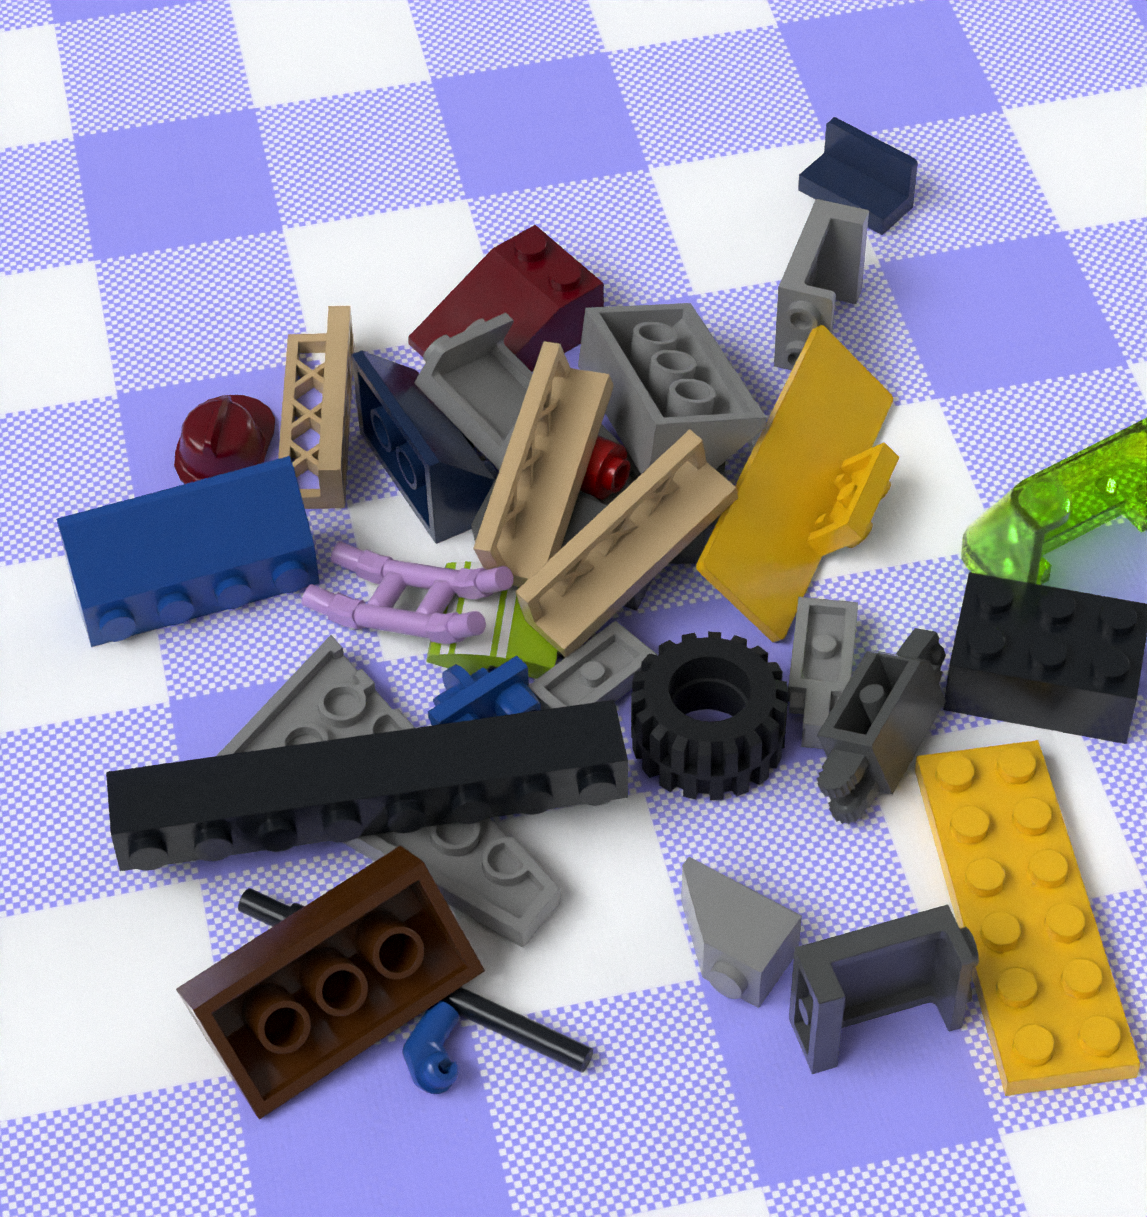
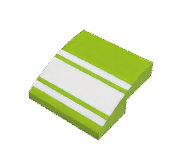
[426,561,558,679]

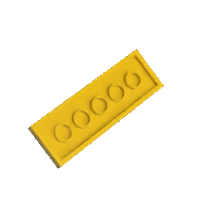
[915,740,1140,1096]

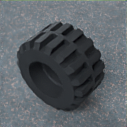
[631,631,788,801]

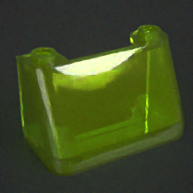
[961,417,1147,585]

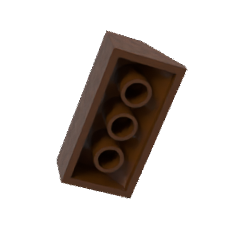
[176,845,485,1120]

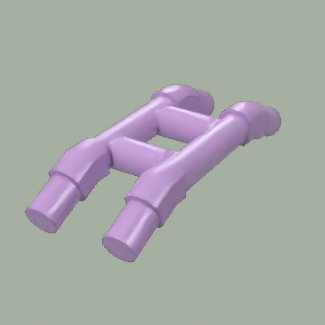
[302,541,514,644]

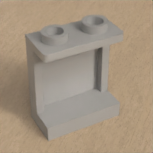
[774,199,869,370]
[414,313,533,471]

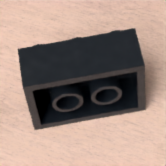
[943,572,1147,744]

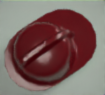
[174,395,275,484]

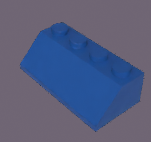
[56,456,320,647]

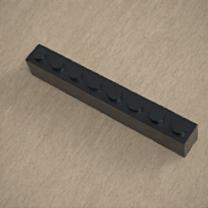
[106,700,628,871]

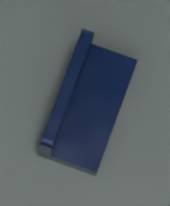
[798,117,918,235]

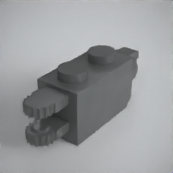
[816,628,946,825]

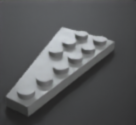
[217,635,560,948]

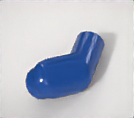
[402,1001,460,1094]

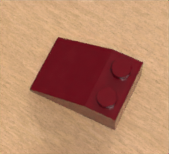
[408,225,604,372]

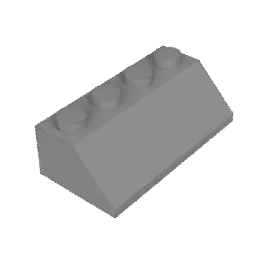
[578,303,767,474]

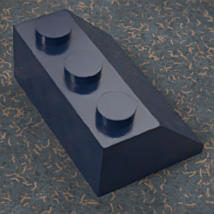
[351,350,498,544]

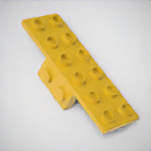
[696,325,900,642]

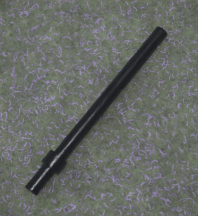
[238,888,593,1073]

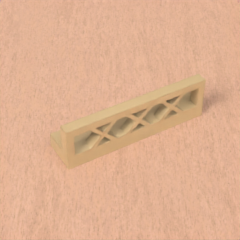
[278,306,355,509]
[473,341,614,587]
[515,429,738,658]

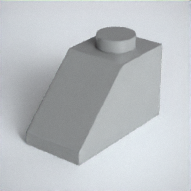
[681,857,802,1008]

